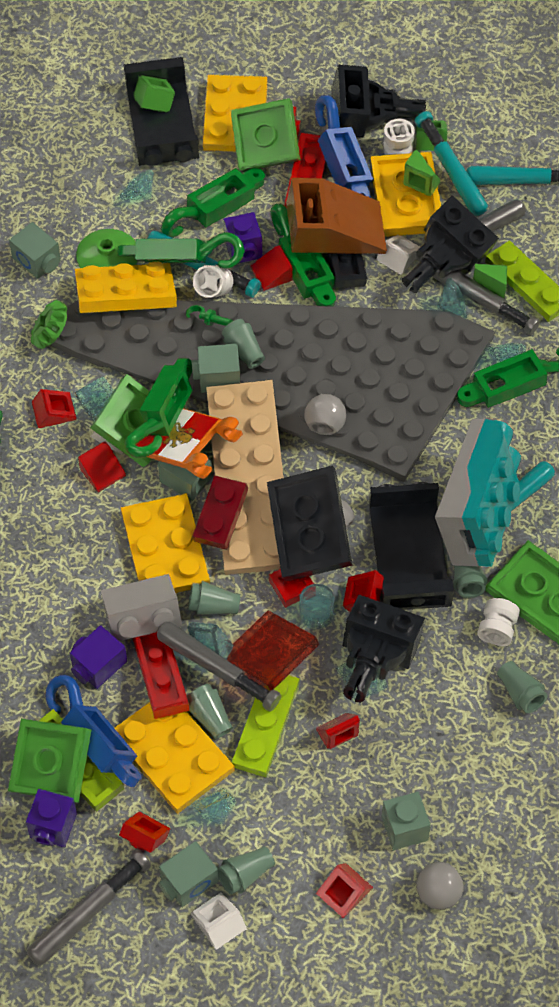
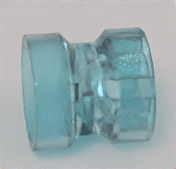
[299,584,334,630]

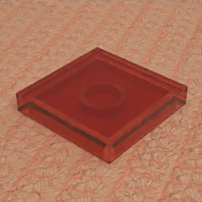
[221,610,320,691]

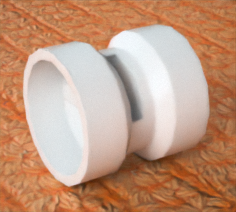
[383,119,415,155]
[193,265,233,297]
[477,598,520,647]

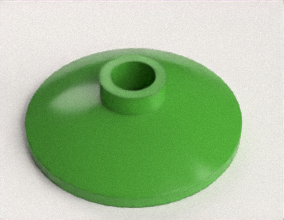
[76,229,138,268]

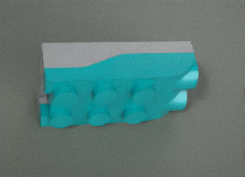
[435,419,521,567]

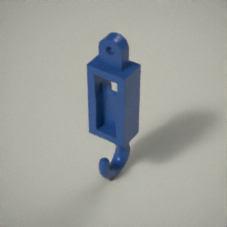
[315,95,373,198]
[45,674,142,787]

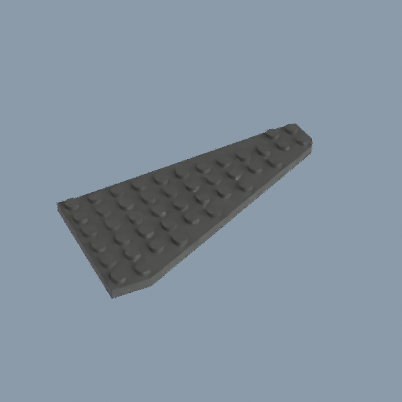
[50,300,495,482]

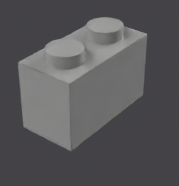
[100,574,182,641]

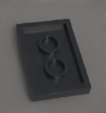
[267,465,353,582]

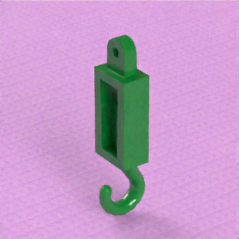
[161,168,265,238]
[270,203,336,306]
[118,232,244,269]
[457,348,559,408]
[125,358,193,458]

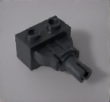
[331,64,426,138]
[402,195,499,293]
[342,595,425,703]

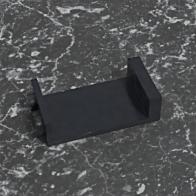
[123,57,199,166]
[369,482,454,610]

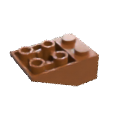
[286,178,387,254]

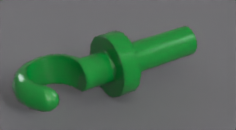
[186,305,233,326]

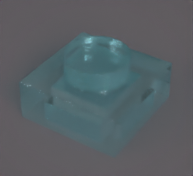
[75,377,114,421]

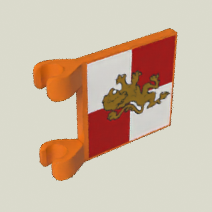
[136,408,243,479]

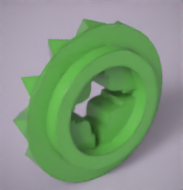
[31,300,67,349]

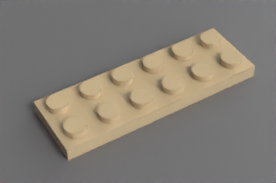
[206,380,284,575]

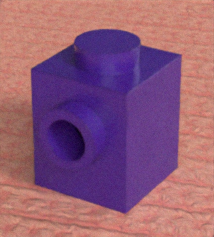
[223,212,262,263]
[70,625,128,689]
[26,789,77,847]

